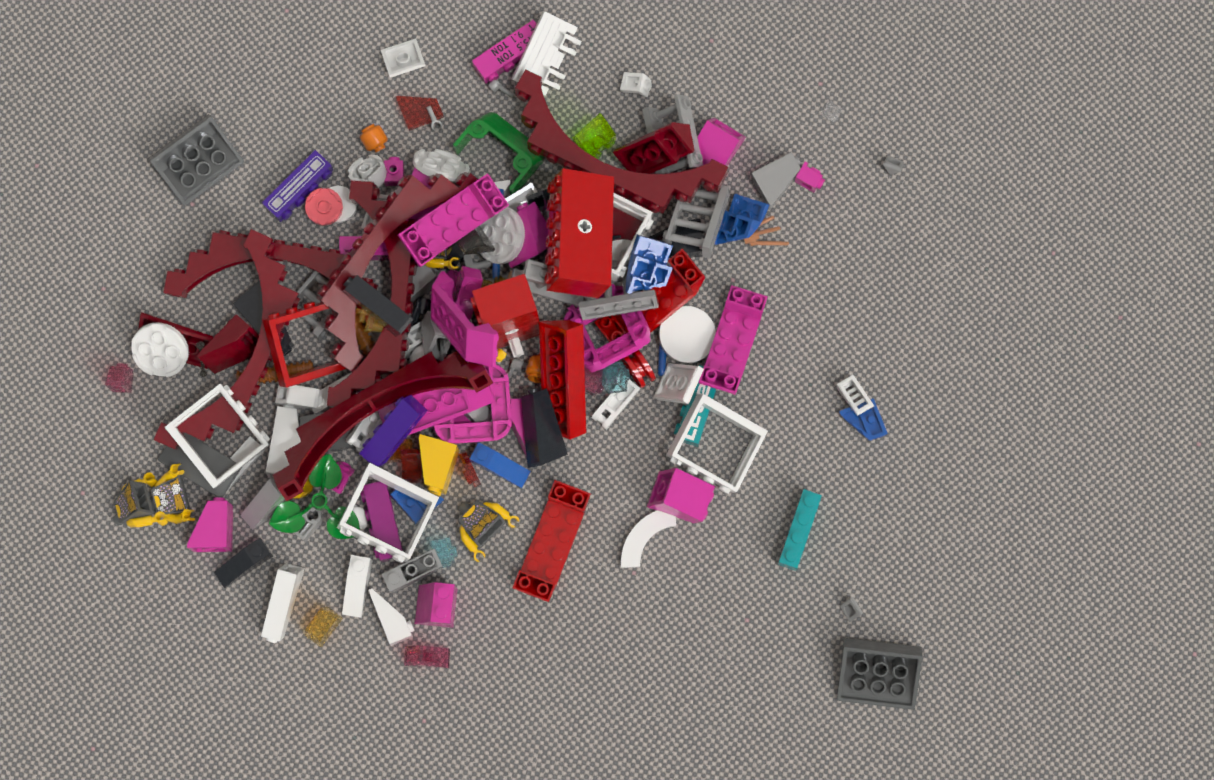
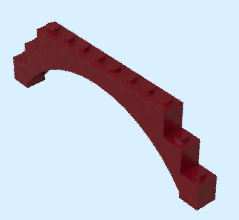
[515,69,729,214]
[316,172,478,372]
[327,181,417,408]
[153,229,301,450]
[163,230,384,332]
[273,351,493,501]

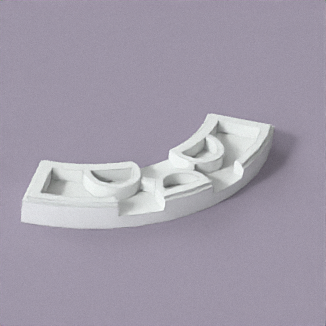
[621,510,676,568]

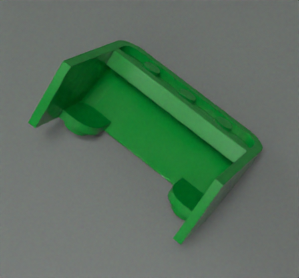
[453,112,545,195]

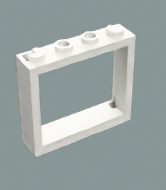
[611,193,654,282]
[165,384,270,488]
[666,394,768,494]
[337,463,439,563]

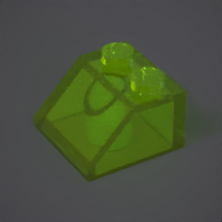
[572,113,616,159]

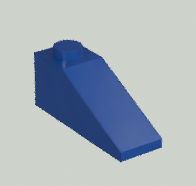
[470,442,531,489]

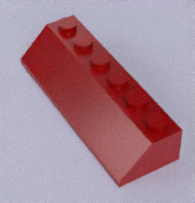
[539,320,586,440]

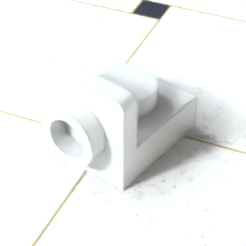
[620,72,652,97]

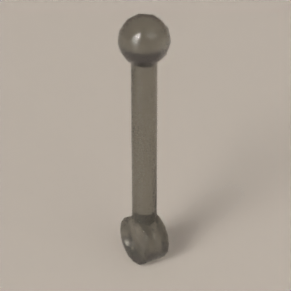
[196,341,207,378]

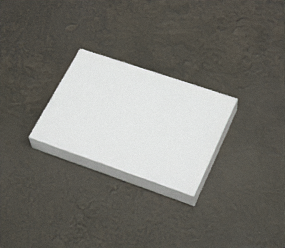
[654,363,704,404]

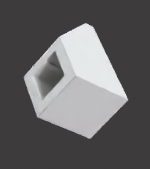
[275,385,320,409]

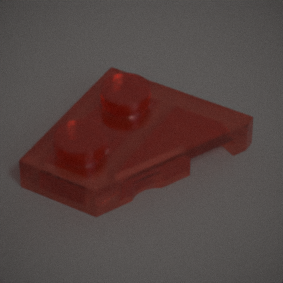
[396,96,444,131]
[459,451,481,488]

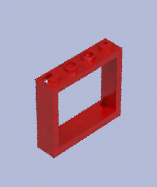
[262,302,345,388]

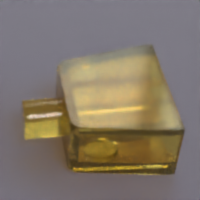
[305,606,343,647]

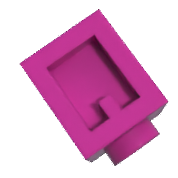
[331,461,355,494]

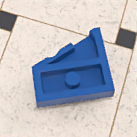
[839,398,888,442]
[390,490,444,524]

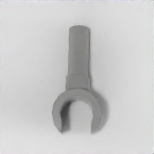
[488,80,514,97]
[426,106,442,131]
[507,359,524,378]

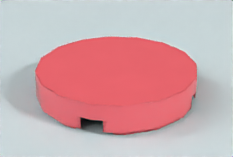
[305,188,343,226]

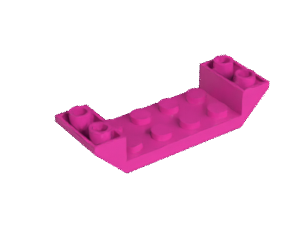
[398,173,509,267]
[431,271,499,367]
[699,285,768,395]
[378,386,495,435]

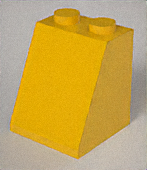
[419,434,460,496]

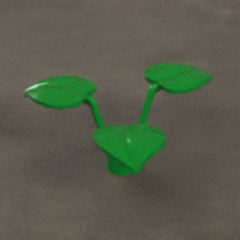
[269,454,360,539]

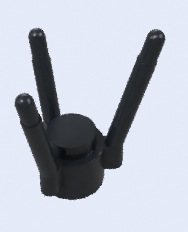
[407,297,431,336]

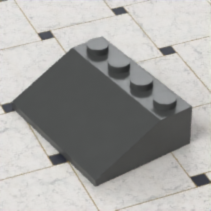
[148,114,245,206]
[837,638,923,710]

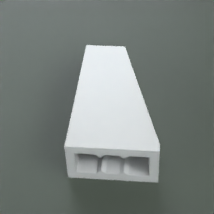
[266,405,301,478]
[261,563,305,643]

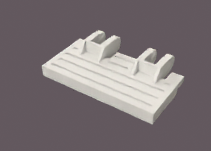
[511,11,582,96]

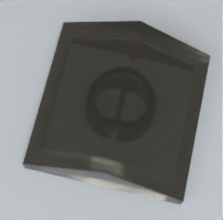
[456,226,495,255]

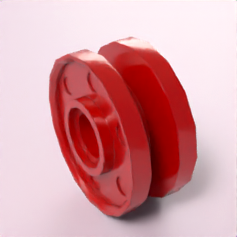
[621,350,656,389]

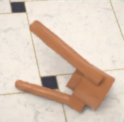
[744,216,789,246]

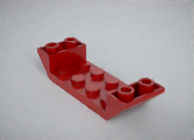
[594,249,705,342]
[512,480,591,602]

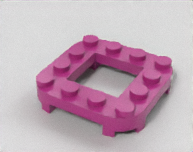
[564,284,651,372]
[434,365,512,444]

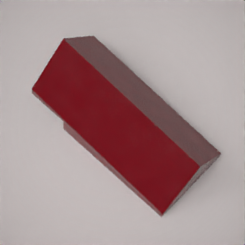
[613,122,694,174]
[138,312,214,369]

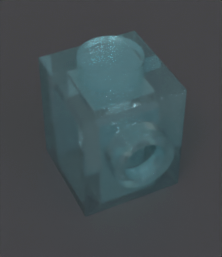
[602,362,630,394]
[431,537,458,568]

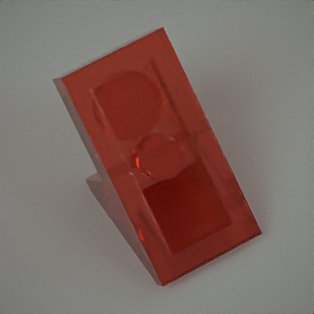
[401,449,423,483]

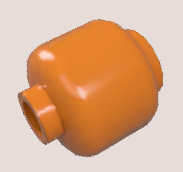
[360,124,388,153]
[525,354,541,383]

